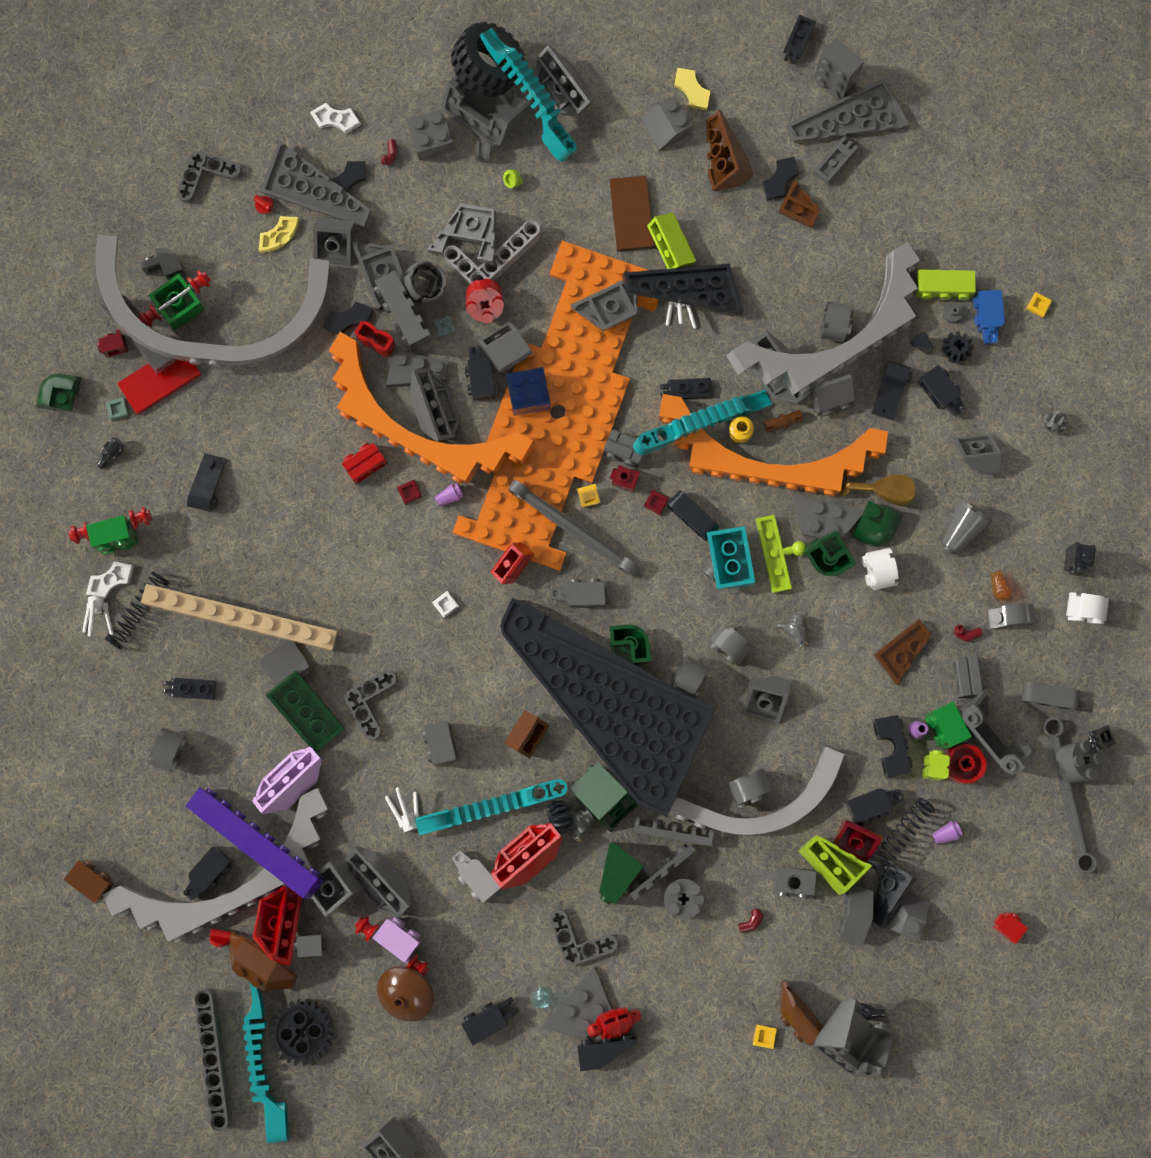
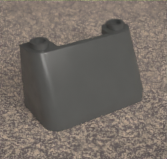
[442,75,532,147]
[959,689,1037,774]
[814,998,895,1079]

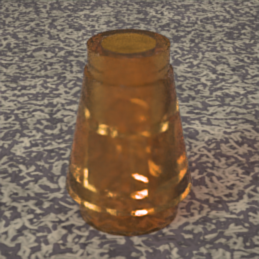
[990,571,1012,601]

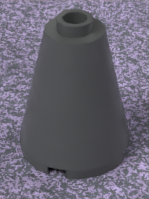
[942,500,992,554]

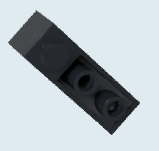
[577,1034,638,1071]

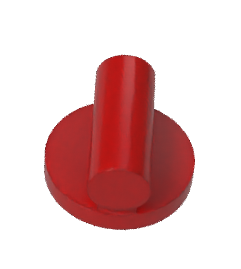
[253,195,274,214]
[209,928,231,948]

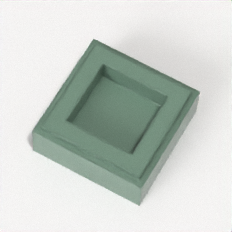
[106,397,130,421]

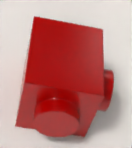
[993,912,1028,944]

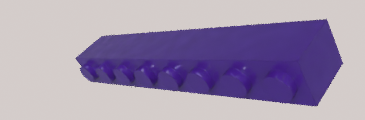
[185,787,324,900]

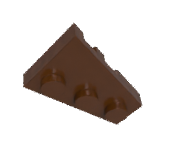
[873,619,931,685]

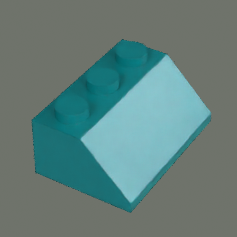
[707,526,755,589]

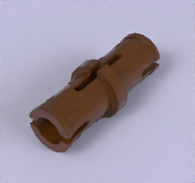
[764,410,803,433]

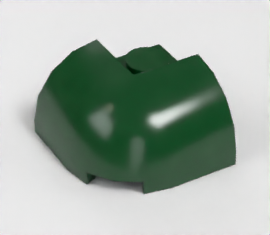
[35,373,81,412]
[852,501,902,547]
[804,530,857,577]
[609,624,651,665]

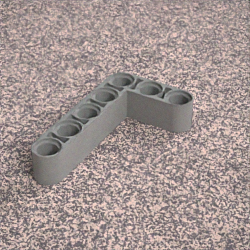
[444,220,540,286]

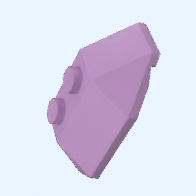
[252,747,322,815]

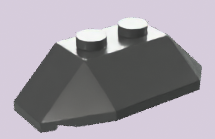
[536,45,592,115]
[752,331,812,404]
[410,368,460,442]
[345,846,411,918]

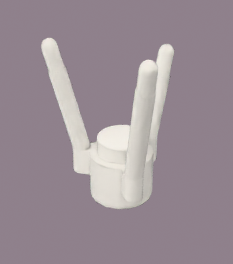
[666,301,696,329]
[83,596,114,637]
[385,787,419,832]

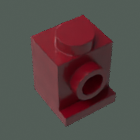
[97,329,128,358]
[609,465,640,493]

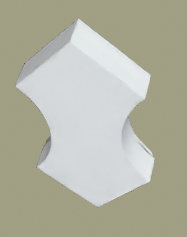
[310,103,361,134]
[86,561,134,599]

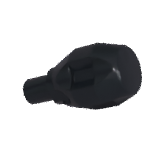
[96,437,124,469]
[858,1003,885,1020]

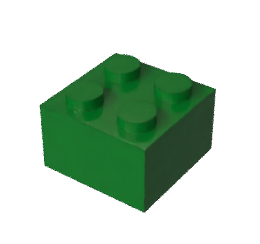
[925,702,972,749]

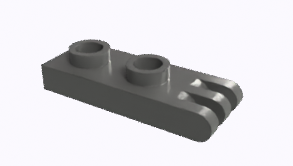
[813,135,859,184]

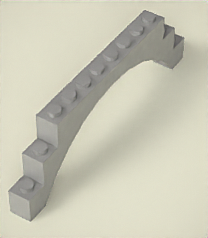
[726,242,920,395]
[103,788,330,943]

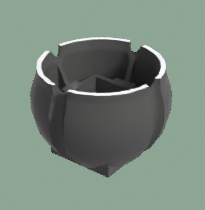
[403,261,447,304]

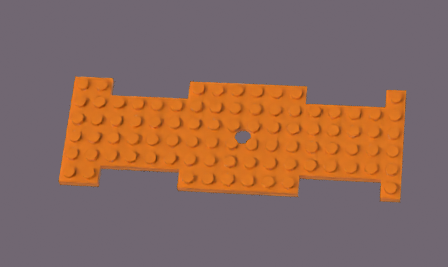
[453,241,659,571]

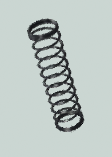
[104,571,170,650]
[868,797,935,875]

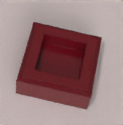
[397,480,422,505]
[644,490,669,516]

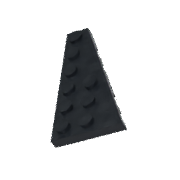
[622,264,744,316]

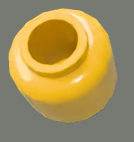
[728,416,754,443]

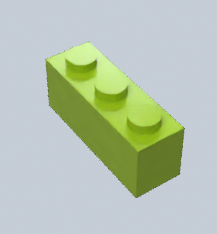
[647,212,696,269]
[915,270,976,300]

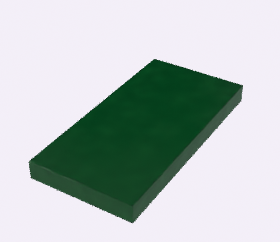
[265,670,345,752]

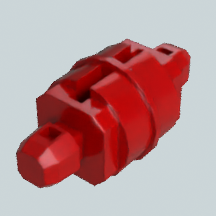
[587,1007,641,1040]

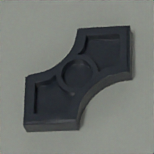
[762,157,799,201]
[331,161,366,192]
[323,302,373,335]

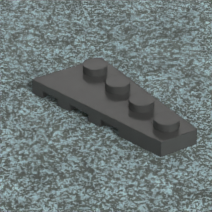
[629,844,696,900]

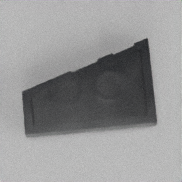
[872,856,917,929]

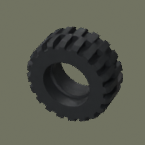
[451,22,525,97]

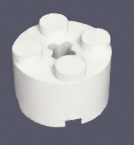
[862,548,898,590]
[1066,593,1109,625]

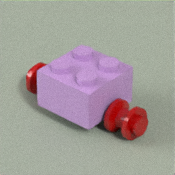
[354,916,429,976]

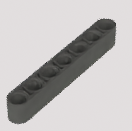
[194,988,232,1131]

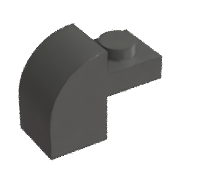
[139,248,186,281]
[988,604,1036,629]

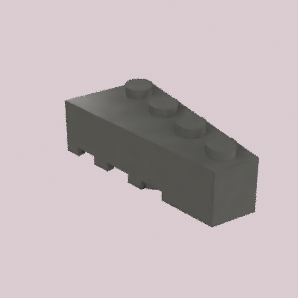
[374,271,431,350]

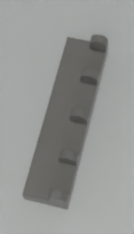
[633,817,714,846]

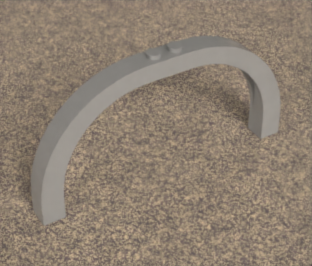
[96,234,329,367]
[670,747,844,835]

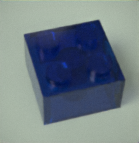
[506,367,551,416]

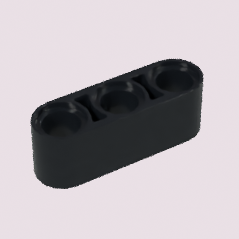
[666,490,719,541]

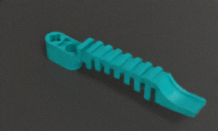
[480,28,577,162]
[633,389,772,455]
[415,779,567,836]
[243,983,289,1144]

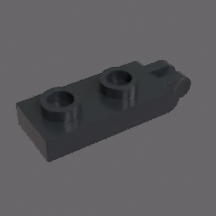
[783,15,816,64]
[660,378,712,399]
[162,678,216,700]
[1088,725,1115,751]

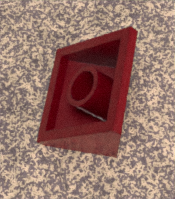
[833,820,883,863]

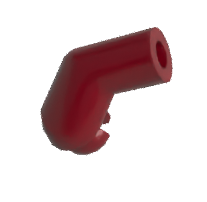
[381,139,398,166]
[954,624,983,642]
[738,908,763,933]

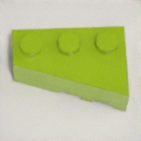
[798,835,872,895]

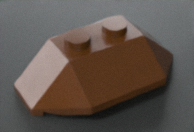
[228,932,297,991]
[779,981,824,1045]

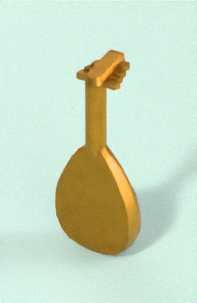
[839,475,915,506]

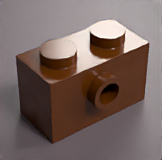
[504,710,550,759]
[64,859,115,903]

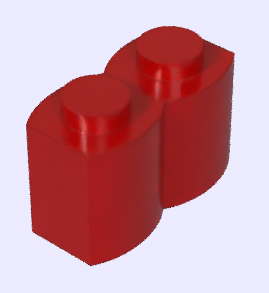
[354,321,396,357]

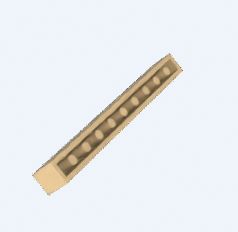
[141,584,338,652]

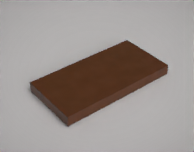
[609,175,654,251]

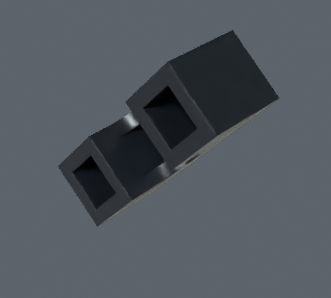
[872,715,913,778]

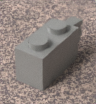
[452,851,500,903]

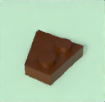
[778,180,820,228]

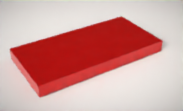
[117,359,201,415]

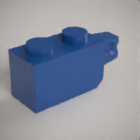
[973,290,1005,345]

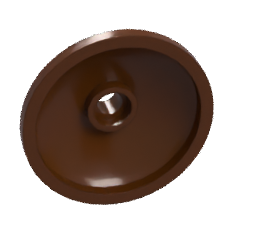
[377,966,434,1022]

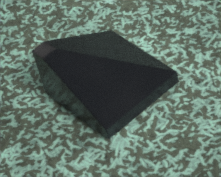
[910,332,933,354]

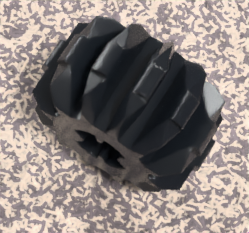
[941,331,974,364]
[546,800,574,834]

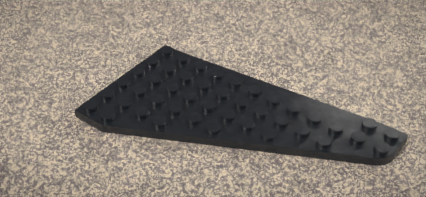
[500,598,716,818]

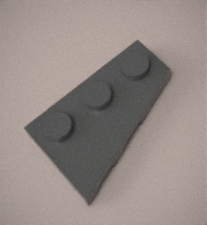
[385,350,449,387]

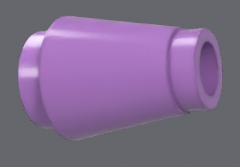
[435,483,464,506]
[908,721,928,740]
[932,821,963,844]

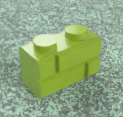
[922,750,950,781]

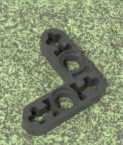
[177,151,242,203]
[345,670,397,741]
[550,909,618,966]

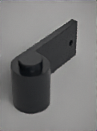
[871,360,913,421]
[187,453,226,512]

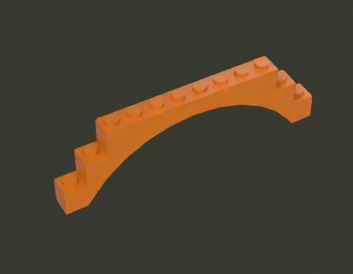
[329,332,535,485]
[659,394,888,497]

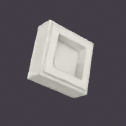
[432,591,459,618]

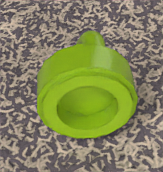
[503,169,523,189]

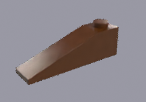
[706,110,754,191]

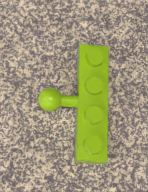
[755,515,806,593]

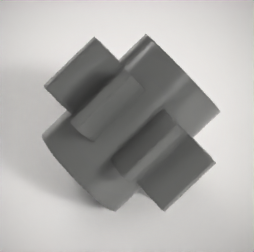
[1043,410,1069,434]

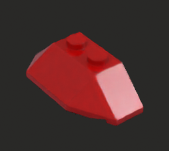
[491,823,562,890]
[253,885,302,966]

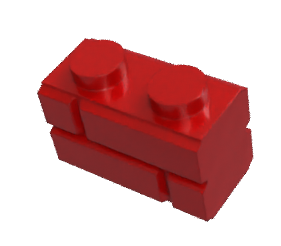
[341,443,387,485]
[491,542,535,585]

